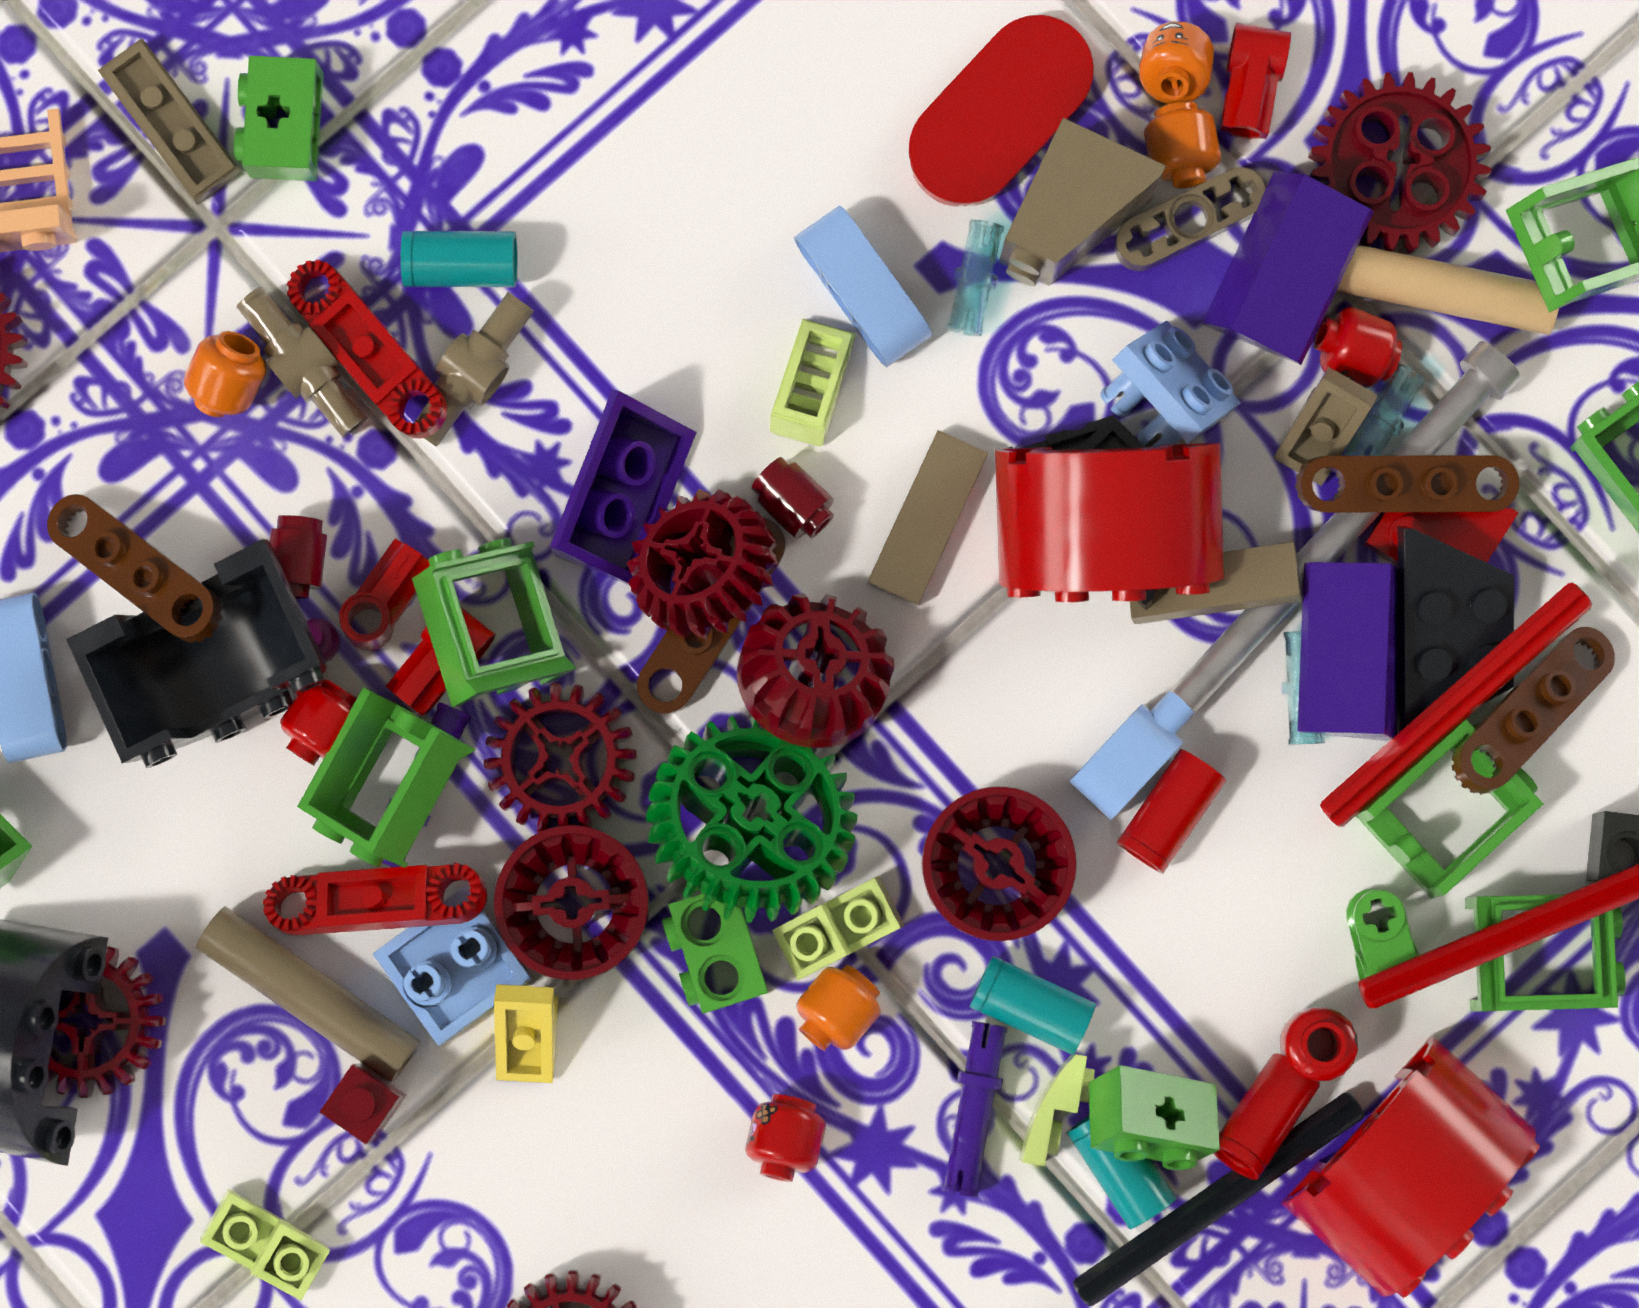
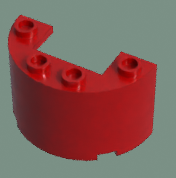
[995,443,1224,602]
[1281,1035,1540,1298]

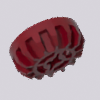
[737,593,894,748]
[921,787,1077,941]
[494,825,650,980]

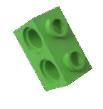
[662,893,769,1014]

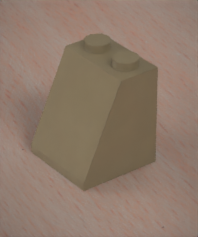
[999,118,1166,286]

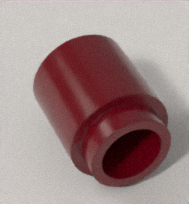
[751,457,834,539]
[270,515,327,599]

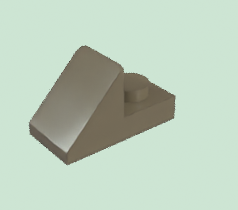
[1273,367,1378,486]

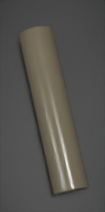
[195,906,421,1084]

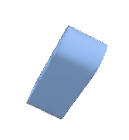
[793,205,932,367]
[0,592,67,763]

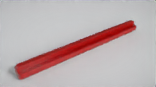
[1320,582,1593,827]
[1358,864,1639,1009]

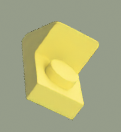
[494,984,558,1083]

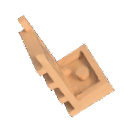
[0,108,77,253]

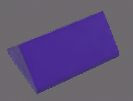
[1202,172,1373,365]
[550,389,697,585]
[1297,562,1398,741]

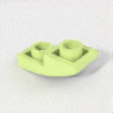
[772,876,905,981]
[1019,1054,1095,1166]
[199,1189,330,1301]

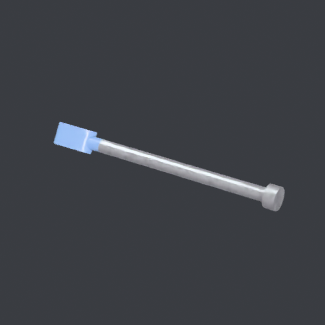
[1069,341,1521,820]

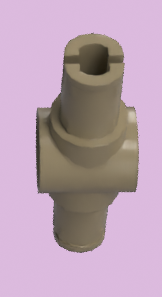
[236,287,368,438]
[413,292,535,447]

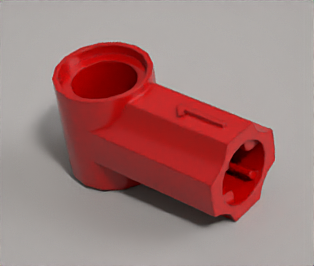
[1220,23,1291,140]
[339,538,430,651]
[385,606,496,718]

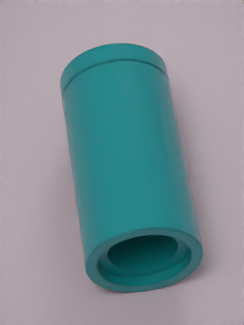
[401,231,518,287]
[969,956,1096,1055]
[1066,1115,1177,1229]

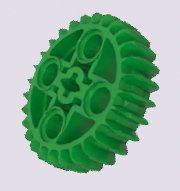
[646,715,858,923]

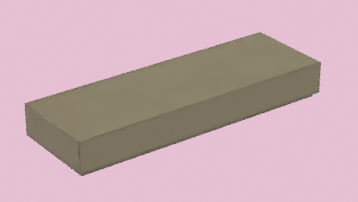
[97,38,242,205]
[867,430,988,606]
[1130,542,1302,624]

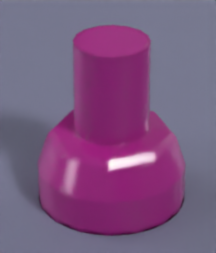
[307,619,340,662]

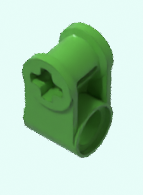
[1346,889,1419,980]

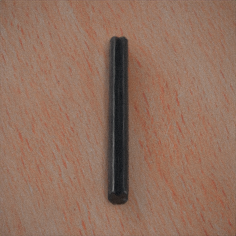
[1073,1093,1365,1306]

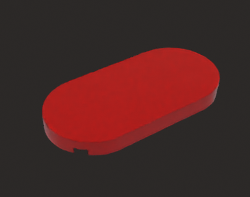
[908,15,1094,207]

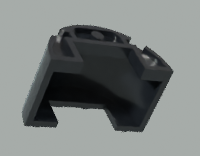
[66,539,327,768]
[0,919,109,1166]

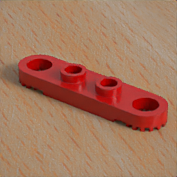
[286,260,447,439]
[262,863,487,936]

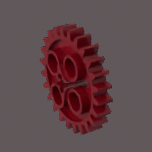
[1308,72,1492,254]

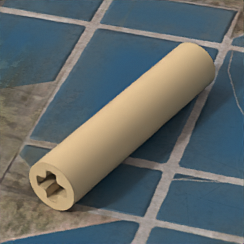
[1336,245,1559,335]

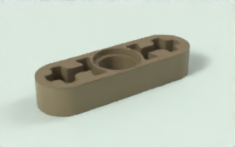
[1115,167,1266,271]

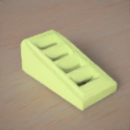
[770,318,856,447]

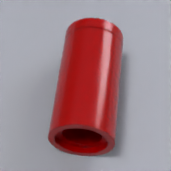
[1116,749,1227,874]
[1213,1053,1320,1180]

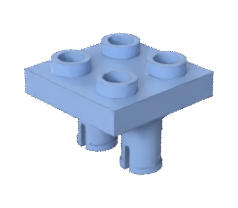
[1100,320,1241,448]
[372,887,533,1046]

